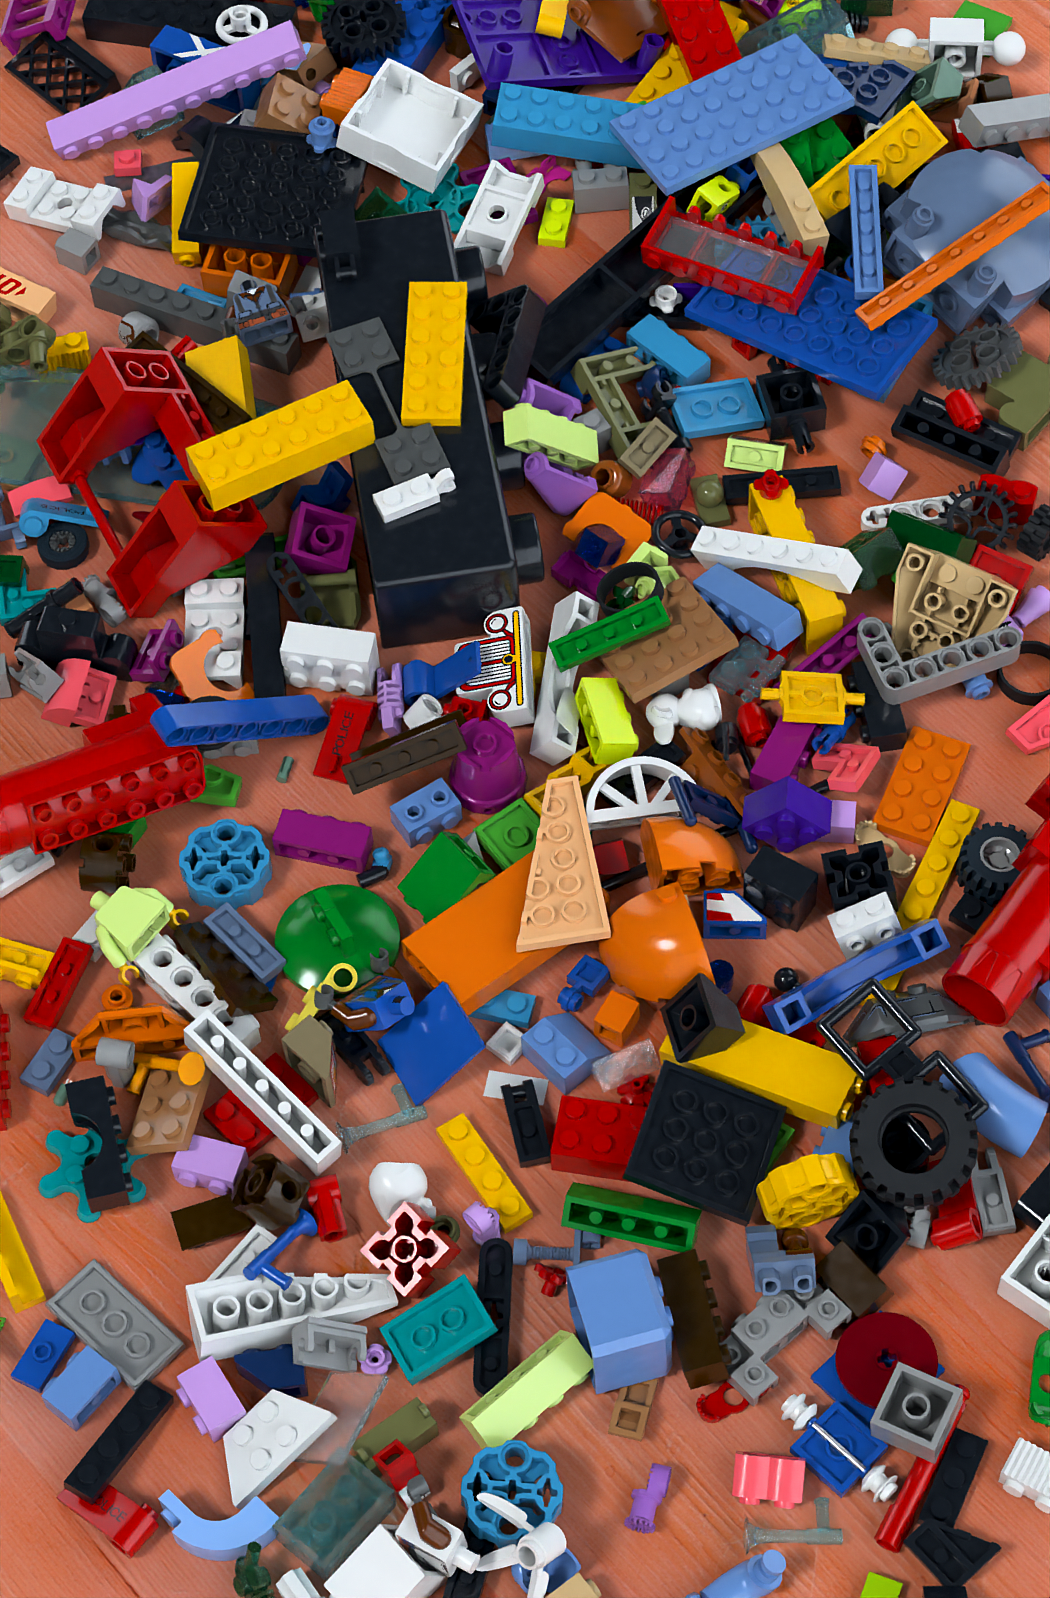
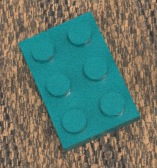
[379,1274,498,1386]

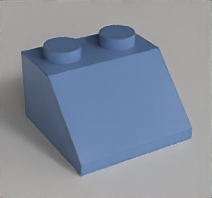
[521,1012,613,1095]

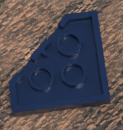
[824,60,917,125]

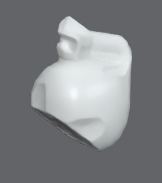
[369,1162,436,1227]

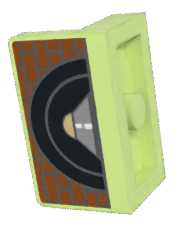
[724,434,788,472]

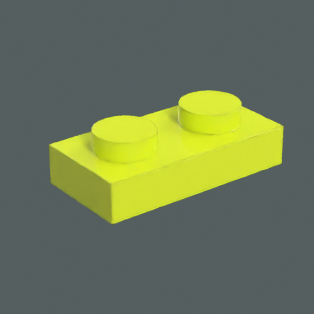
[538,197,574,248]

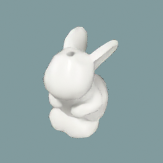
[646,683,722,745]

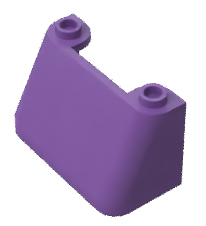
[512,378,598,516]

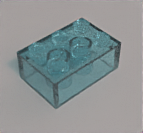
[272,1448,397,1581]

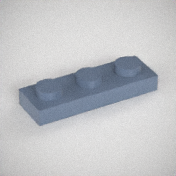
[203,902,287,984]

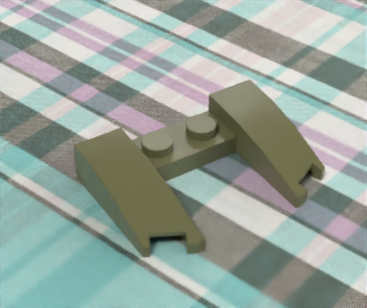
[570,346,682,459]

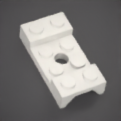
[454,159,545,276]
[3,166,126,242]
[184,578,246,689]

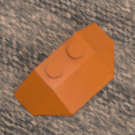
[71,1003,191,1062]

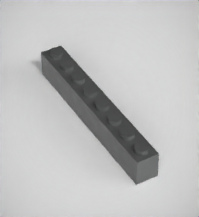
[90,266,302,375]

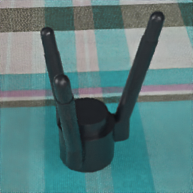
[711,722,752,776]

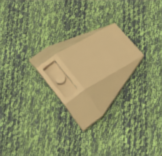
[891,542,1019,689]

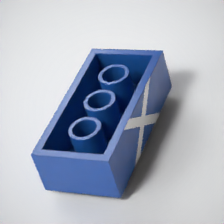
[149,25,262,114]

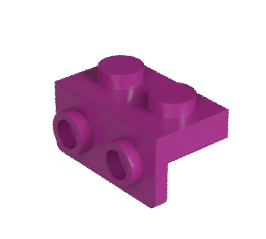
[129,619,185,682]

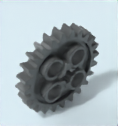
[931,322,1024,391]

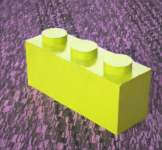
[574,677,639,764]

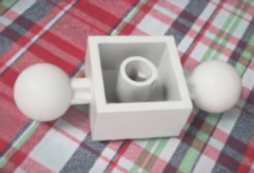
[885,17,1026,80]

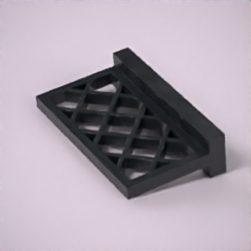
[4,31,122,115]

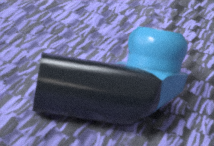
[356,847,393,888]

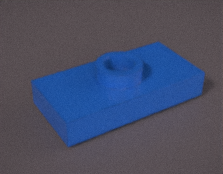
[11,1319,76,1393]

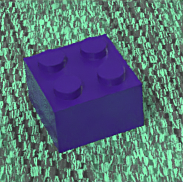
[742,776,832,853]

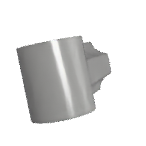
[95,1037,136,1088]

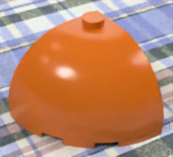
[640,816,744,897]
[599,881,716,1002]

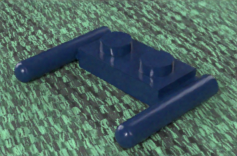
[668,776,758,854]

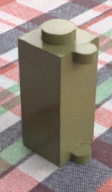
[349,1397,439,1483]

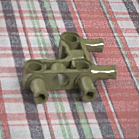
[0,302,56,394]

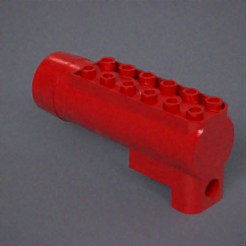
[0,693,206,858]
[942,773,1050,1027]

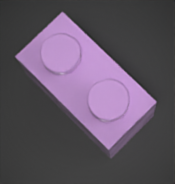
[171,1134,249,1196]
[176,1356,246,1443]

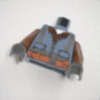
[220,280,308,347]

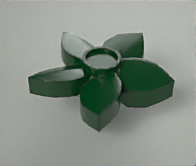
[606,585,635,609]

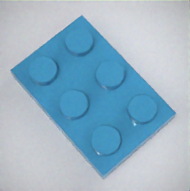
[670,377,765,439]

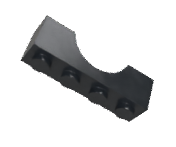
[65,1075,134,1213]

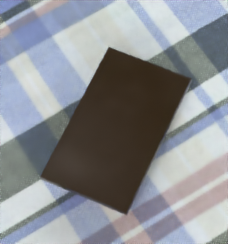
[170,1193,252,1251]

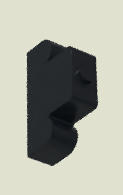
[14,606,139,682]

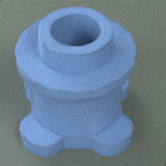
[306,116,337,153]
[962,674,993,700]

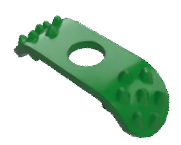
[1028,1330,1050,1428]

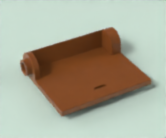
[567,0,669,63]

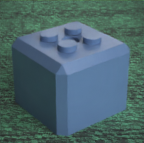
[565,1249,674,1395]

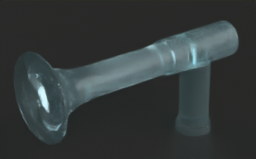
[336,1083,428,1154]
[743,1497,843,1555]

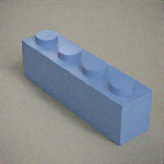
[693,562,804,652]

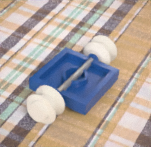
[781,1393,898,1503]

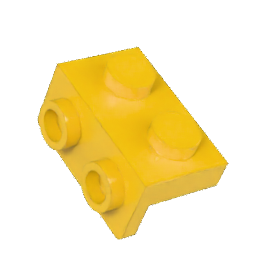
[0,937,55,989]

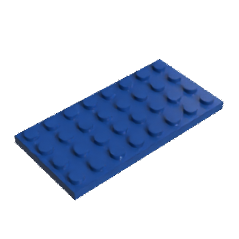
[684,247,938,401]

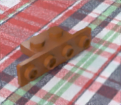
[679,726,749,817]

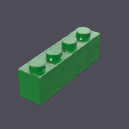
[561,1182,702,1253]

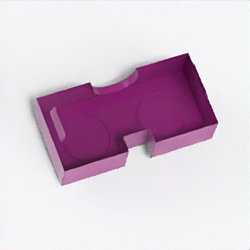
[551,549,613,603]

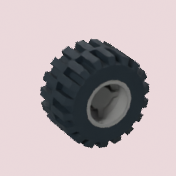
[956,822,1030,906]

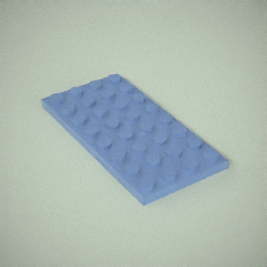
[609,33,854,196]

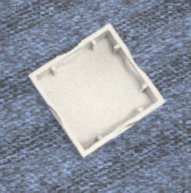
[336,58,484,194]

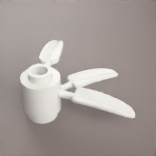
[475,1492,566,1598]

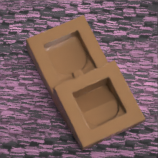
[608,1379,658,1442]

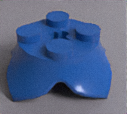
[132,429,189,491]

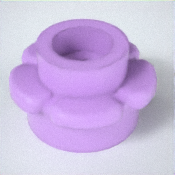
[359,1344,392,1377]

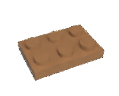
[126,1065,212,1155]

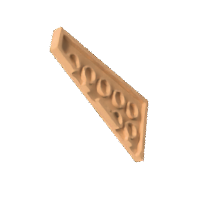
[516,775,611,953]

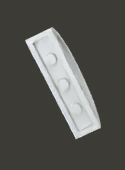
[584,756,701,831]

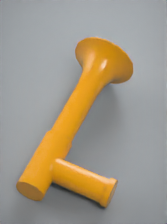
[126,1052,205,1096]

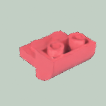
[41,658,117,728]

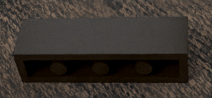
[657,1249,733,1390]

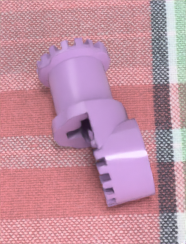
[462,1201,501,1246]

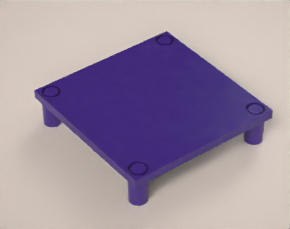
[451,0,665,90]

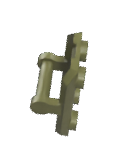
[300,556,361,629]

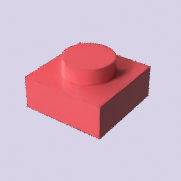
[114,149,143,177]

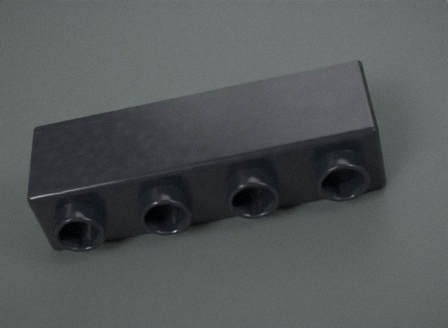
[313,209,544,649]

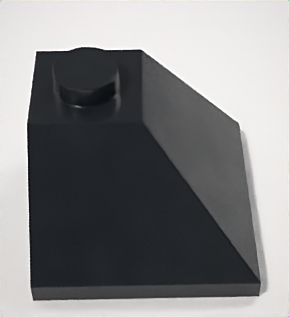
[660,973,746,1063]
[825,1189,911,1276]

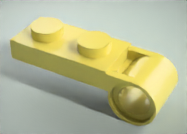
[284,963,358,1033]

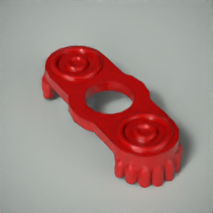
[696,1382,770,1423]

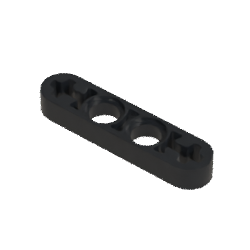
[266,552,339,628]

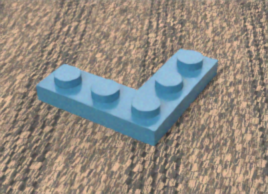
[468,990,536,1029]

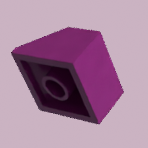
[281,501,357,575]

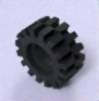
[1016,504,1050,562]

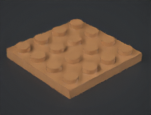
[598,576,739,704]

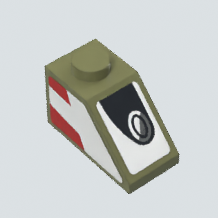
[629,173,657,232]

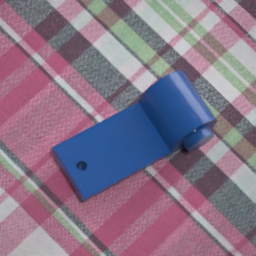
[403,640,482,707]

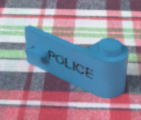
[19,498,109,537]

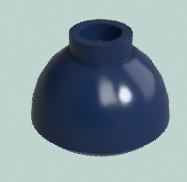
[636,364,672,400]

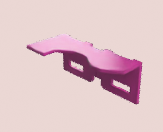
[525,155,571,194]

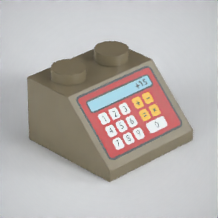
[281,1014,337,1108]

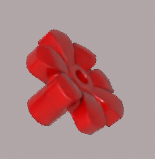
[617,1073,655,1107]
[534,1263,567,1297]

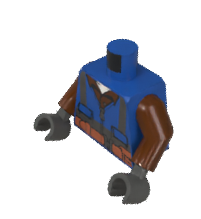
[314,948,415,1032]

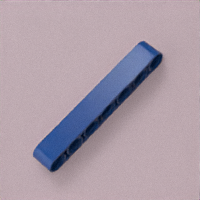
[150,694,330,747]

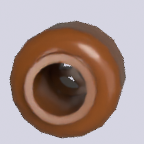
[590,460,633,499]

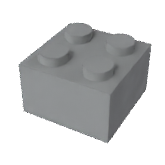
[870,1362,963,1464]

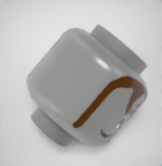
[118,311,160,346]

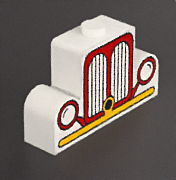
[454,606,535,727]

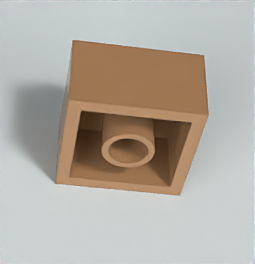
[253,72,322,134]

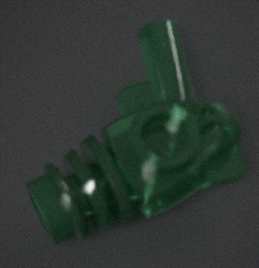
[233,1542,276,1598]

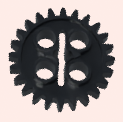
[321,0,407,62]

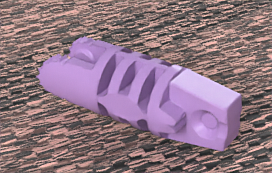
[376,662,405,737]

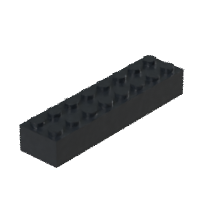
[82,0,300,48]

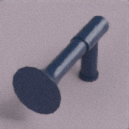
[1003,1029,1050,1114]

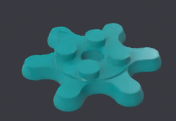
[384,163,480,235]
[38,1130,149,1223]

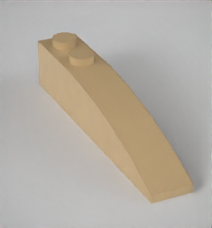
[750,142,830,257]

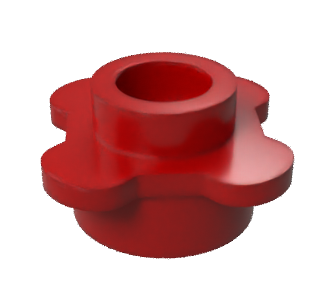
[753,469,789,500]

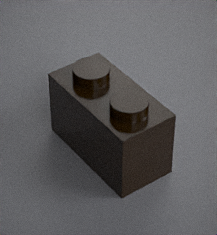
[815,1240,894,1319]

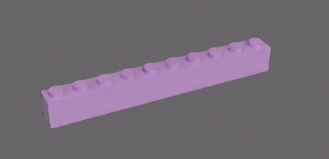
[45,20,307,161]

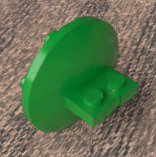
[275,884,401,999]

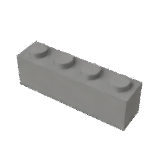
[958,93,1050,148]

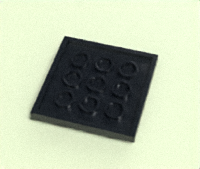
[622,1060,787,1227]

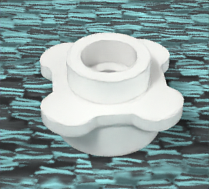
[649,285,682,313]

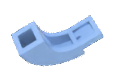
[158,1489,284,1561]

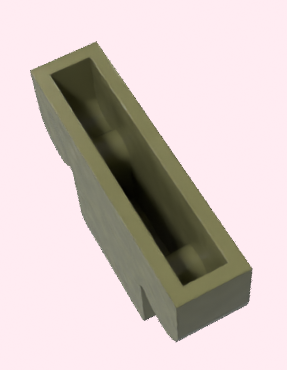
[985,350,1050,451]

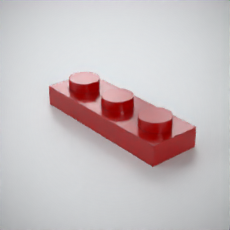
[23,937,94,1032]

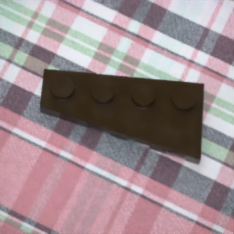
[173,922,278,1018]

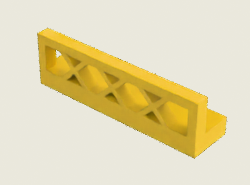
[0,1191,46,1314]

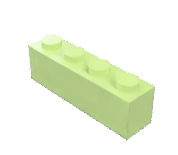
[503,403,599,470]
[459,1330,593,1449]

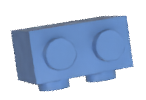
[389,777,463,848]

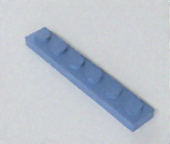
[848,165,884,300]

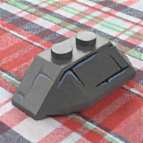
[842,983,975,1048]

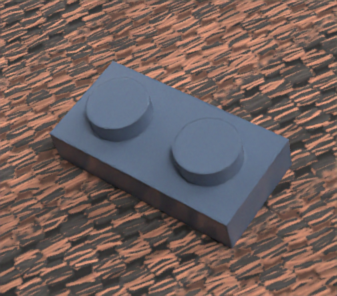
[19,1027,75,1097]

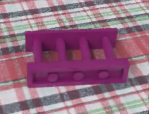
[0,0,76,56]

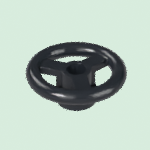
[651,510,706,559]

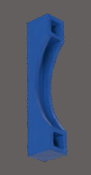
[762,918,951,1035]

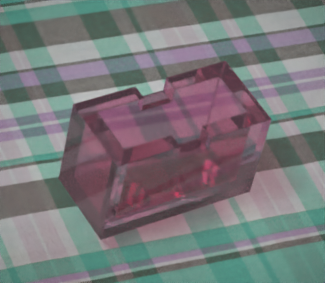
[638,448,696,511]

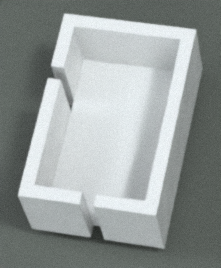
[280,621,380,696]

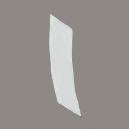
[556,686,580,738]

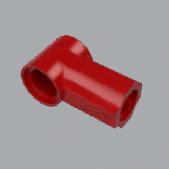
[306,1174,348,1243]

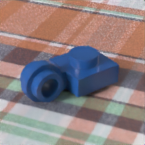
[557,954,610,1012]

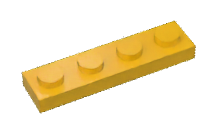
[436,1113,533,1234]

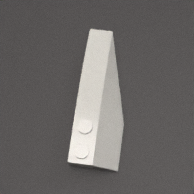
[185,1273,398,1362]

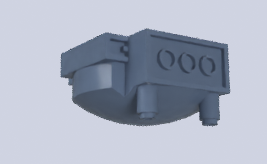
[880,149,1050,336]

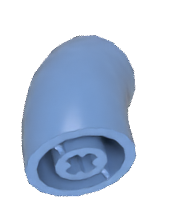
[938,1052,1048,1158]

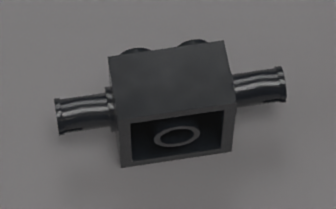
[755,356,827,454]

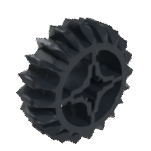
[938,481,1018,559]

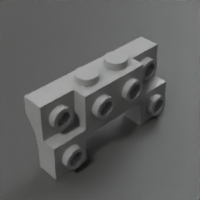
[721,1283,852,1407]

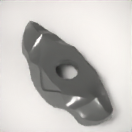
[102,207,172,254]

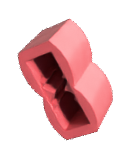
[732,1451,806,1509]

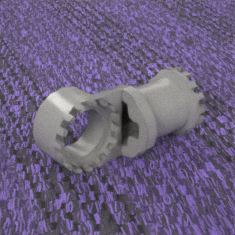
[81,574,128,628]
[904,1205,931,1249]

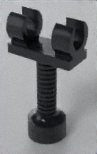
[639,380,693,460]

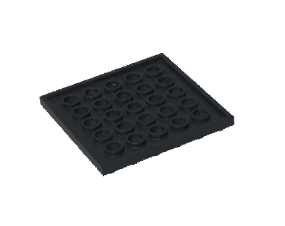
[178,122,369,258]

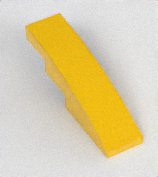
[523,746,613,819]

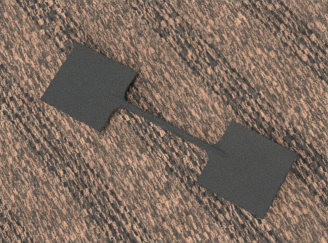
[325,317,451,486]

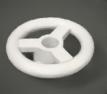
[216,5,268,44]

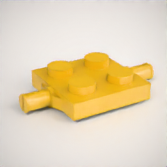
[760,670,865,725]

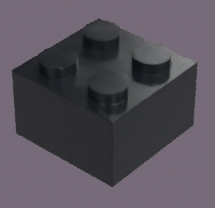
[743,845,818,932]

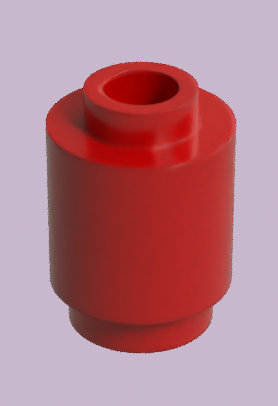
[944,389,983,433]
[737,702,773,748]

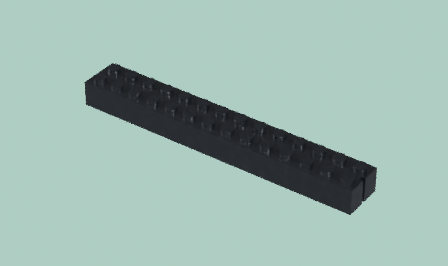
[526,167,766,387]

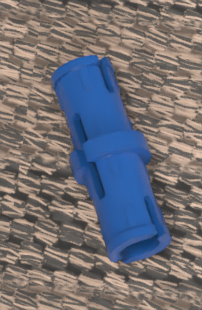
[812,708,856,755]

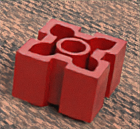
[360,1201,462,1299]

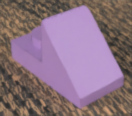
[131,174,172,222]

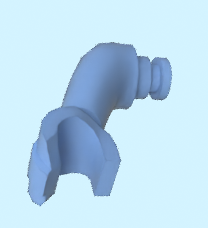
[685,1550,786,1598]

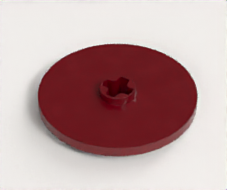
[835,1312,938,1410]

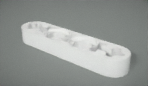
[860,494,973,536]

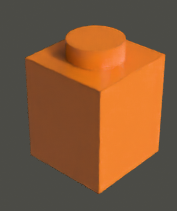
[593,990,640,1048]

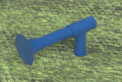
[243,1208,318,1291]

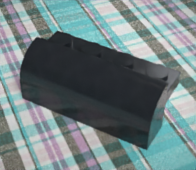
[891,389,1023,477]

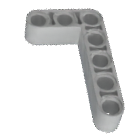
[857,617,1022,705]

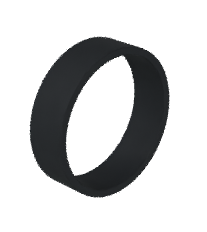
[596,562,664,617]
[997,641,1050,706]

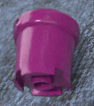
[448,717,528,815]

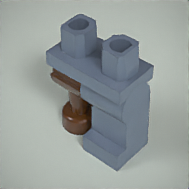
[745,1225,816,1296]

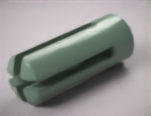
[276,756,294,783]

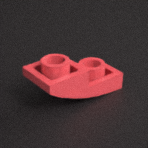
[7,475,74,519]

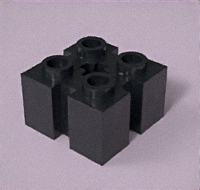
[821,840,899,913]

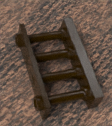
[341,709,468,795]

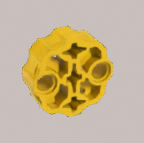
[756,1153,860,1230]

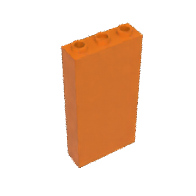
[402,849,611,1016]

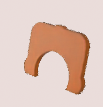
[562,492,652,569]
[169,629,254,702]

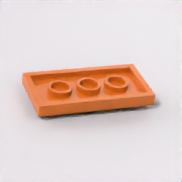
[872,725,971,847]

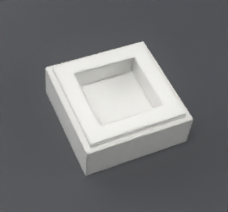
[486,1021,523,1066]

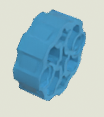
[179,819,273,910]
[461,1440,563,1548]

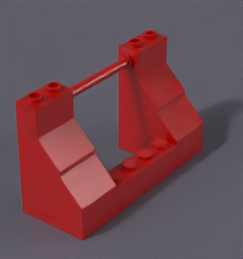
[36,347,268,618]

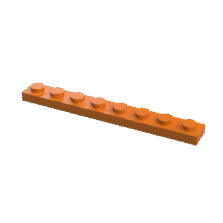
[854,181,1050,331]

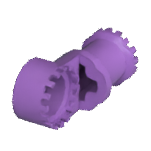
[624,1463,672,1534]

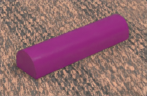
[772,612,876,688]

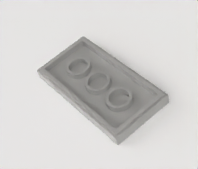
[45,1259,186,1392]

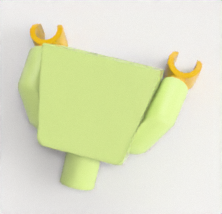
[90,886,189,986]

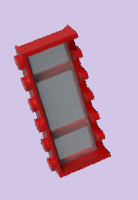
[641,196,824,315]

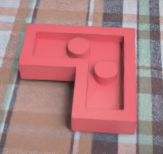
[811,743,881,793]

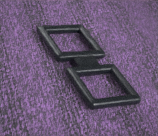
[816,978,989,1156]

